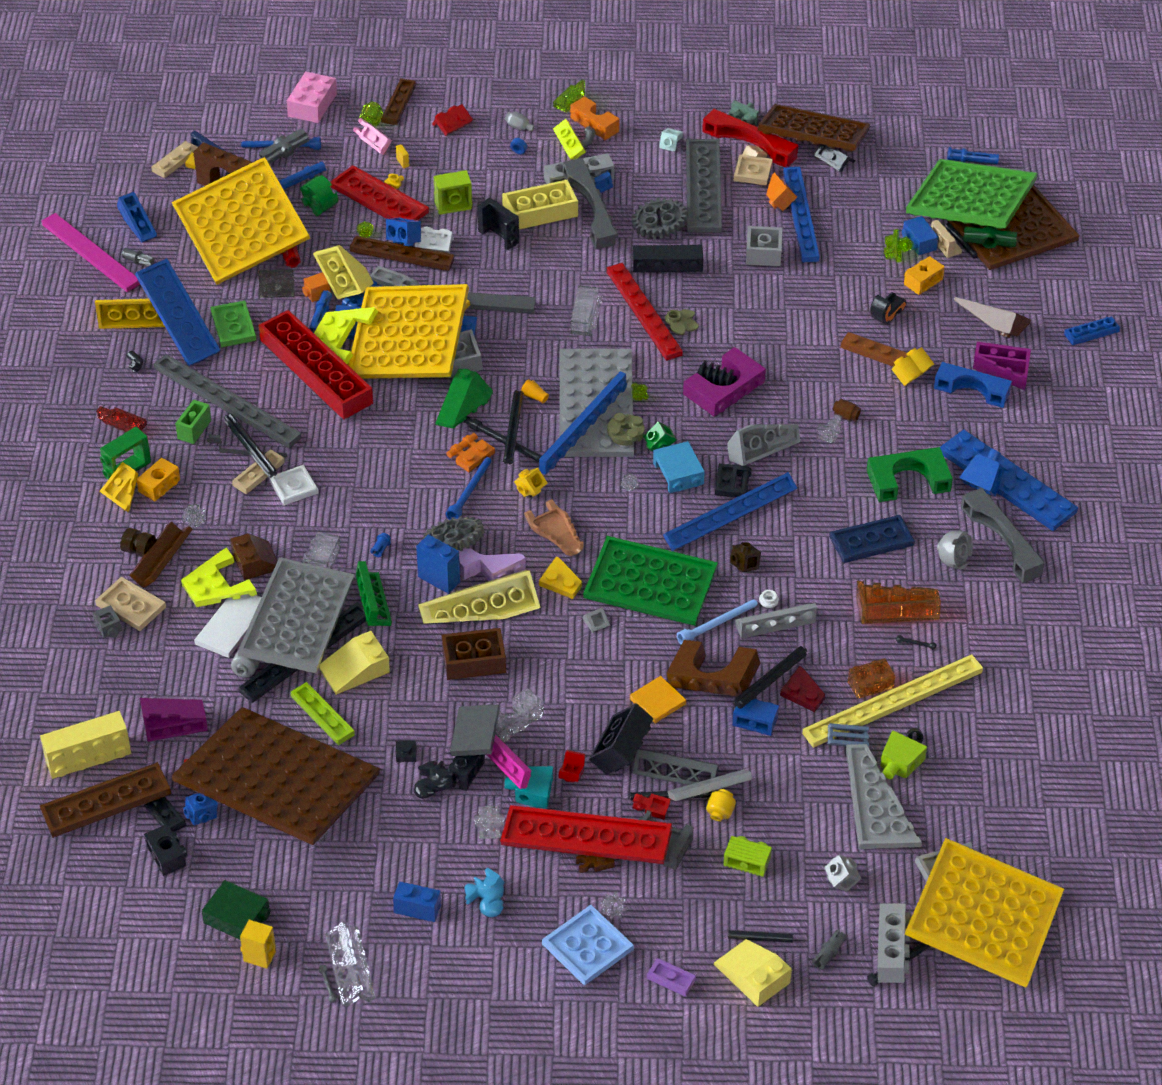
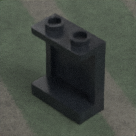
[477,197,519,250]

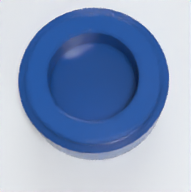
[510,138,528,154]

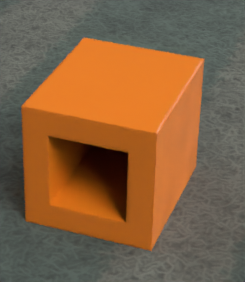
[302,272,331,302]

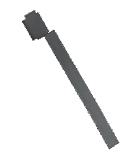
[207,434,287,457]

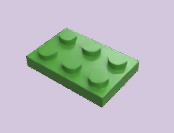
[210,300,257,347]

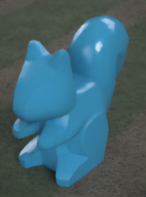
[464,867,505,918]

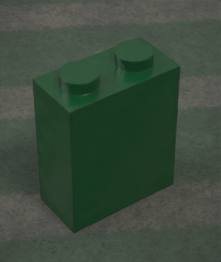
[202,880,271,940]

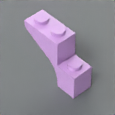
[458,548,526,581]

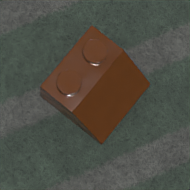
[230,533,278,580]

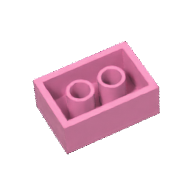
[287,71,337,123]

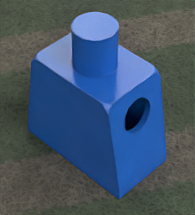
[960,449,1004,497]

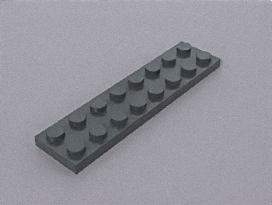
[686,139,722,233]

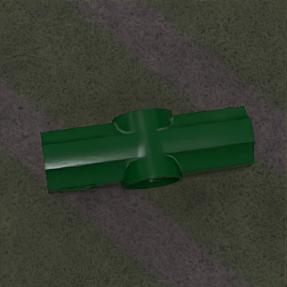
[963,226,1017,249]

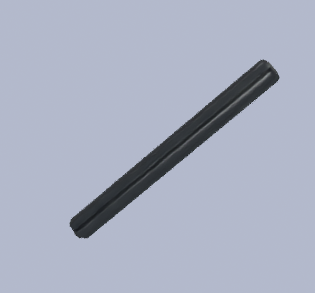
[503,390,523,465]
[224,414,277,478]
[734,646,807,709]

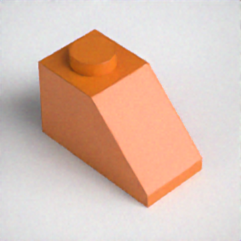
[766,172,797,211]

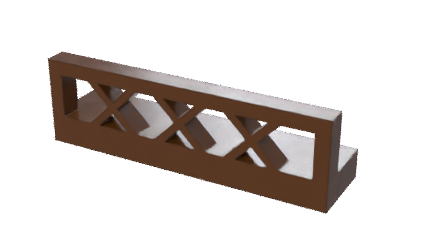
[129,521,193,588]

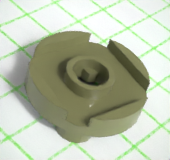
[607,413,645,446]

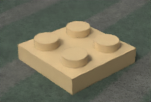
[734,155,773,186]

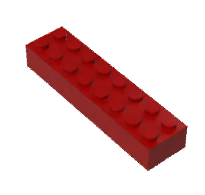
[259,310,373,420]

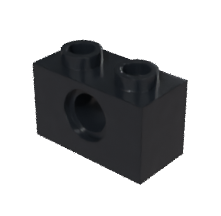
[144,824,188,876]

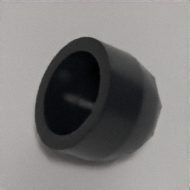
[906,728,923,743]

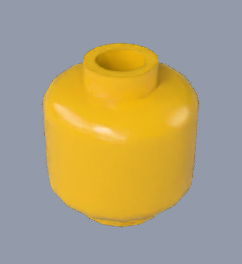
[706,789,736,822]

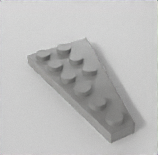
[846,744,922,849]

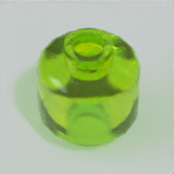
[360,102,383,126]

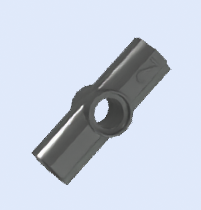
[258,128,309,164]

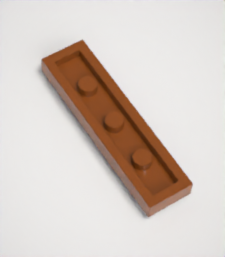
[840,332,907,367]

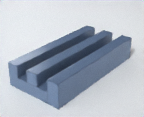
[828,723,869,747]

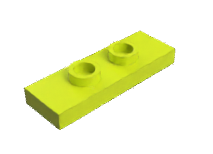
[553,119,586,160]

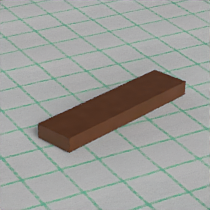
[381,78,416,125]

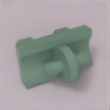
[729,100,759,126]

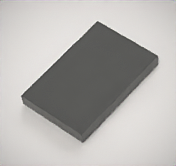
[450,704,500,756]

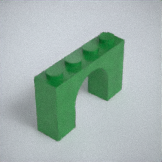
[866,447,953,502]

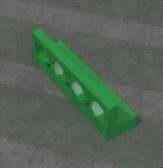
[355,561,392,626]

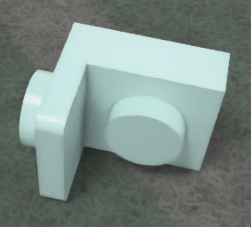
[659,128,683,151]

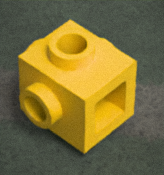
[514,468,548,497]

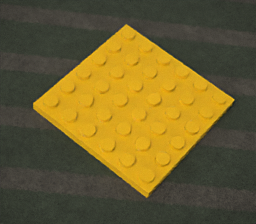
[172,157,310,285]
[348,284,469,379]
[905,838,1064,988]

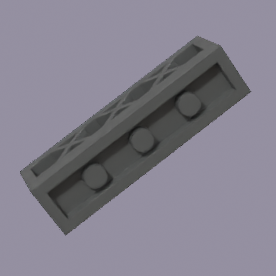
[633,748,720,785]

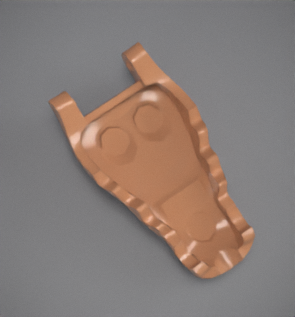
[524,499,584,556]

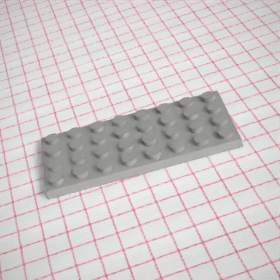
[559,349,634,457]
[238,557,354,673]

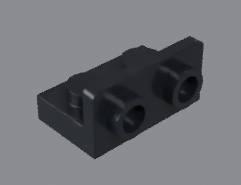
[448,754,485,791]

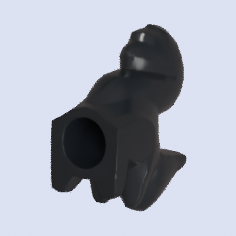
[414,761,457,799]

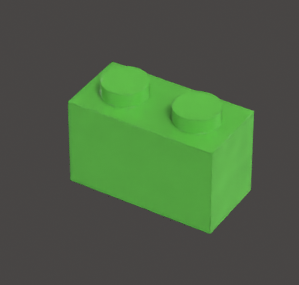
[175,399,212,444]

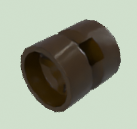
[120,527,156,557]

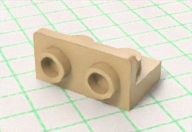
[931,220,962,258]

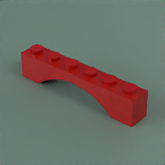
[702,109,798,167]

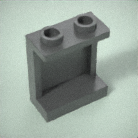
[639,810,694,870]

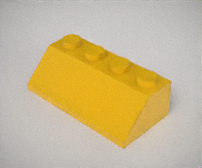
[95,299,165,329]

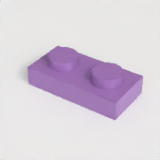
[647,958,696,997]

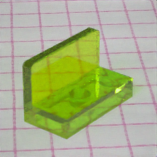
[553,79,585,113]

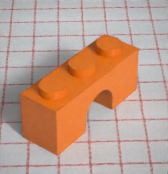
[570,96,620,141]

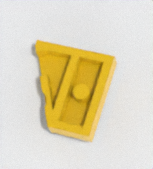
[100,462,139,512]
[539,556,582,599]

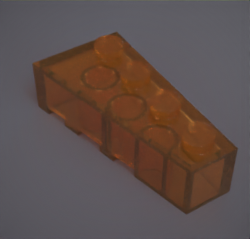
[856,581,941,624]

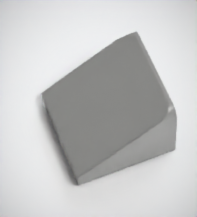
[582,607,610,633]

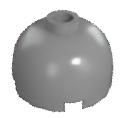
[937,531,973,569]

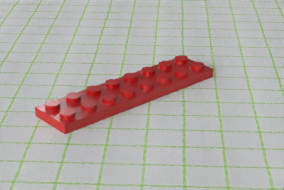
[500,805,673,864]

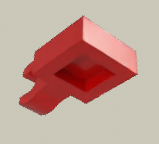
[632,793,671,820]

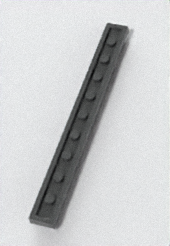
[154,354,302,448]

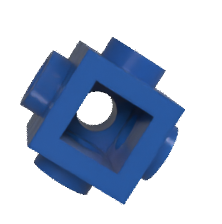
[183,793,218,826]

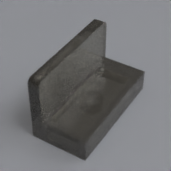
[258,270,295,298]

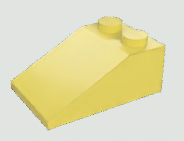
[313,245,374,300]
[319,631,390,695]
[714,939,792,1007]

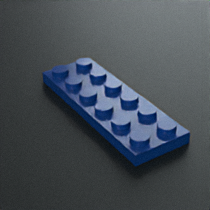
[135,258,221,367]

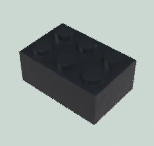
[589,703,654,775]

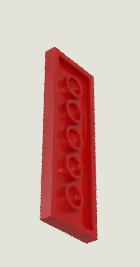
[330,165,429,221]

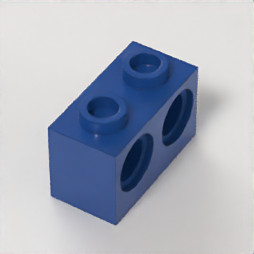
[386,217,421,246]

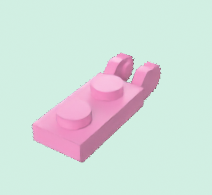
[353,118,392,155]

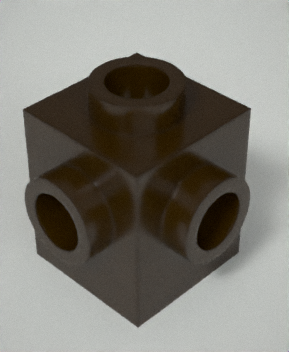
[730,542,761,573]

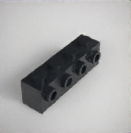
[632,245,703,273]

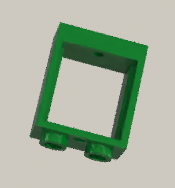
[100,427,151,480]

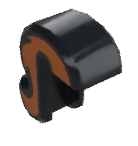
[870,292,906,324]

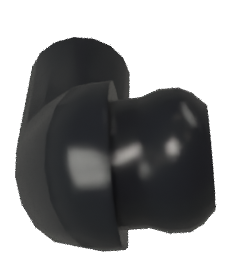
[127,350,143,372]

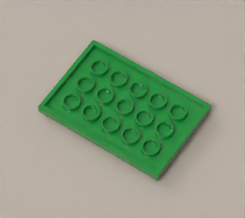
[583,536,718,626]

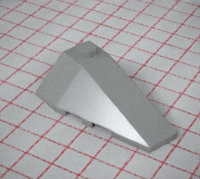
[727,424,800,466]

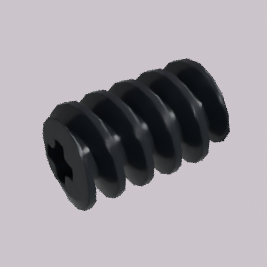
[697,360,737,386]

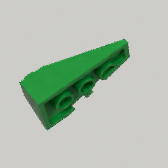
[436,368,493,429]

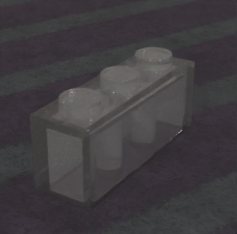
[570,285,602,336]

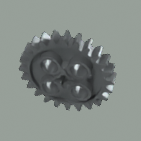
[632,197,688,240]
[422,516,485,551]

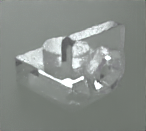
[817,414,842,444]

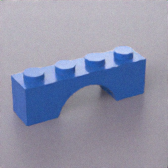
[934,362,1012,408]

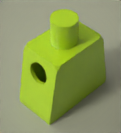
[880,731,927,779]

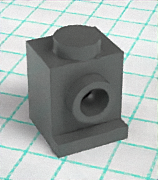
[92,605,122,638]

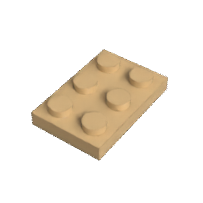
[95,577,166,631]

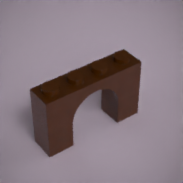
[193,142,253,186]
[666,640,761,696]

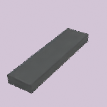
[467,292,536,314]

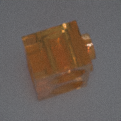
[847,658,895,699]

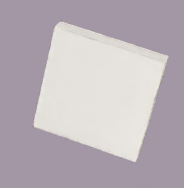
[269,465,318,505]

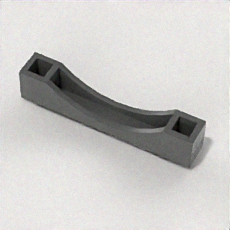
[562,158,618,250]
[961,488,1045,583]

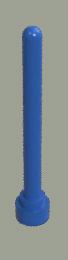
[241,137,321,150]
[445,457,491,520]

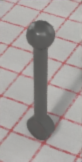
[319,965,337,1003]

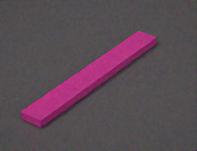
[41,213,140,292]

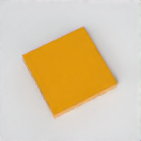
[630,676,686,724]

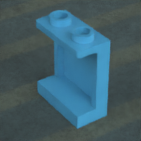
[653,441,705,493]

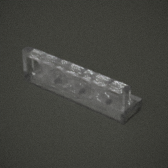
[325,921,376,1007]

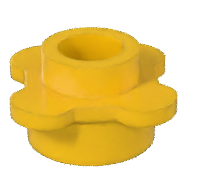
[384,173,404,189]

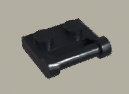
[715,463,752,497]

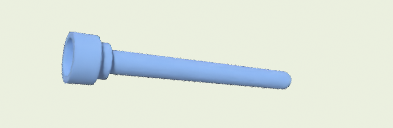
[677,599,758,644]

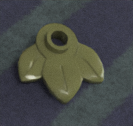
[665,309,699,335]

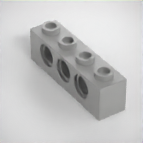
[544,153,614,184]
[877,903,910,983]

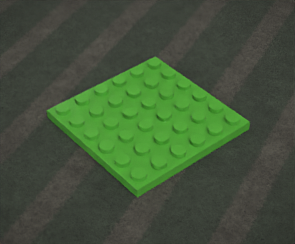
[906,159,1037,229]

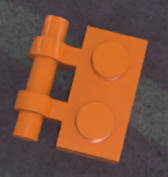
[446,433,495,472]

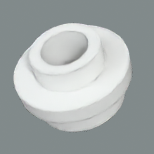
[759,590,779,608]

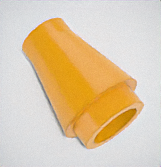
[521,379,549,403]

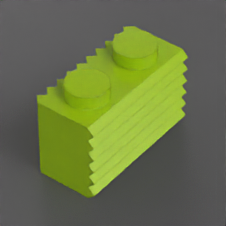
[723,836,772,877]

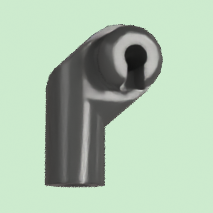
[580,126,596,148]

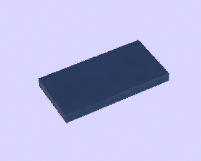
[829,515,915,563]

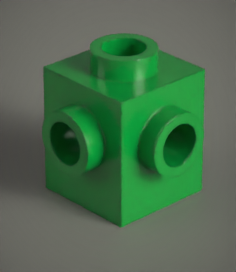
[643,421,677,452]

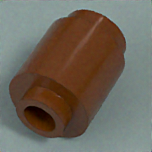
[832,399,861,422]

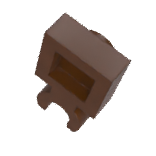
[576,855,615,873]

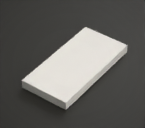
[194,594,261,658]

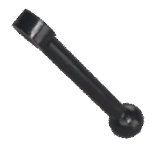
[896,635,937,650]

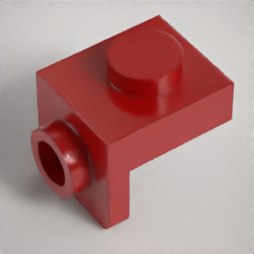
[558,750,586,783]

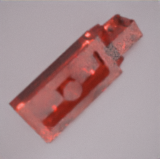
[96,406,147,432]

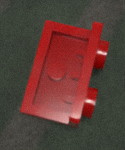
[432,104,473,136]

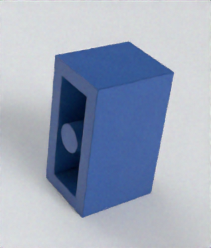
[902,216,938,256]
[732,699,779,736]
[393,881,441,922]

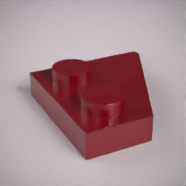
[780,666,825,712]

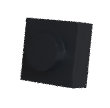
[396,741,417,763]

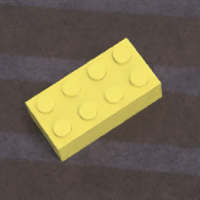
[502,180,578,230]
[40,711,131,779]

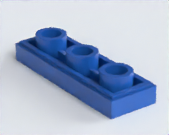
[1064,316,1121,346]

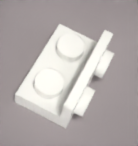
[415,227,454,253]

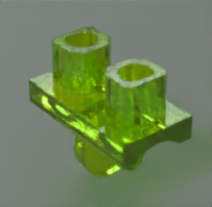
[884,229,913,263]

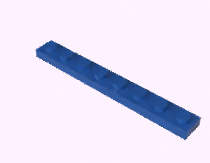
[783,167,820,263]
[539,371,627,475]
[663,472,797,551]

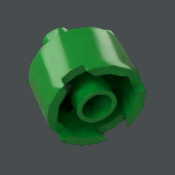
[300,175,339,216]

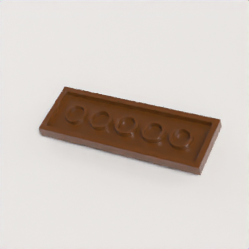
[39,762,172,838]

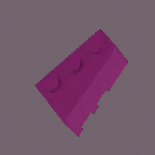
[973,342,1031,390]
[140,698,208,742]

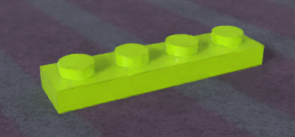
[290,682,355,746]

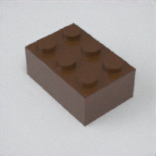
[441,627,506,680]

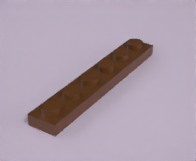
[350,236,455,271]

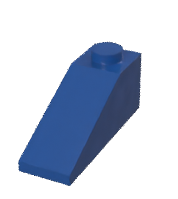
[117,192,157,243]

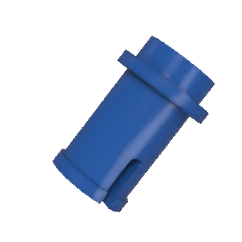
[370,533,391,557]

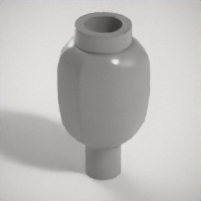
[505,112,535,132]

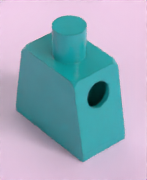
[504,766,553,809]

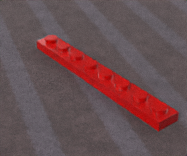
[607,262,683,361]

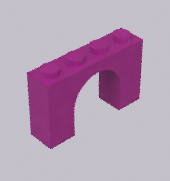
[683,347,766,417]

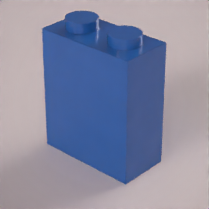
[416,534,460,594]

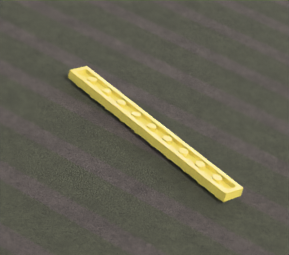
[802,654,983,748]

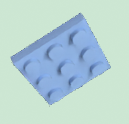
[542,905,634,986]

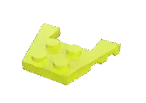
[314,307,378,365]
[181,548,257,607]

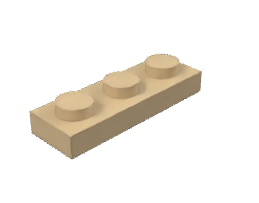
[152,141,198,178]
[232,449,285,494]

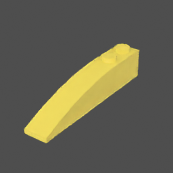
[418,570,541,623]

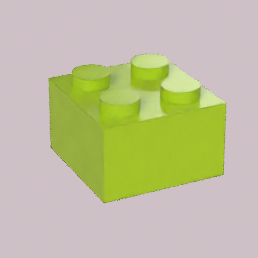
[433,170,472,215]

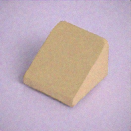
[742,145,768,158]

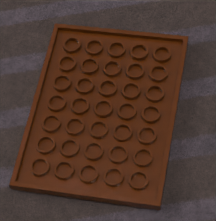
[172,707,380,845]

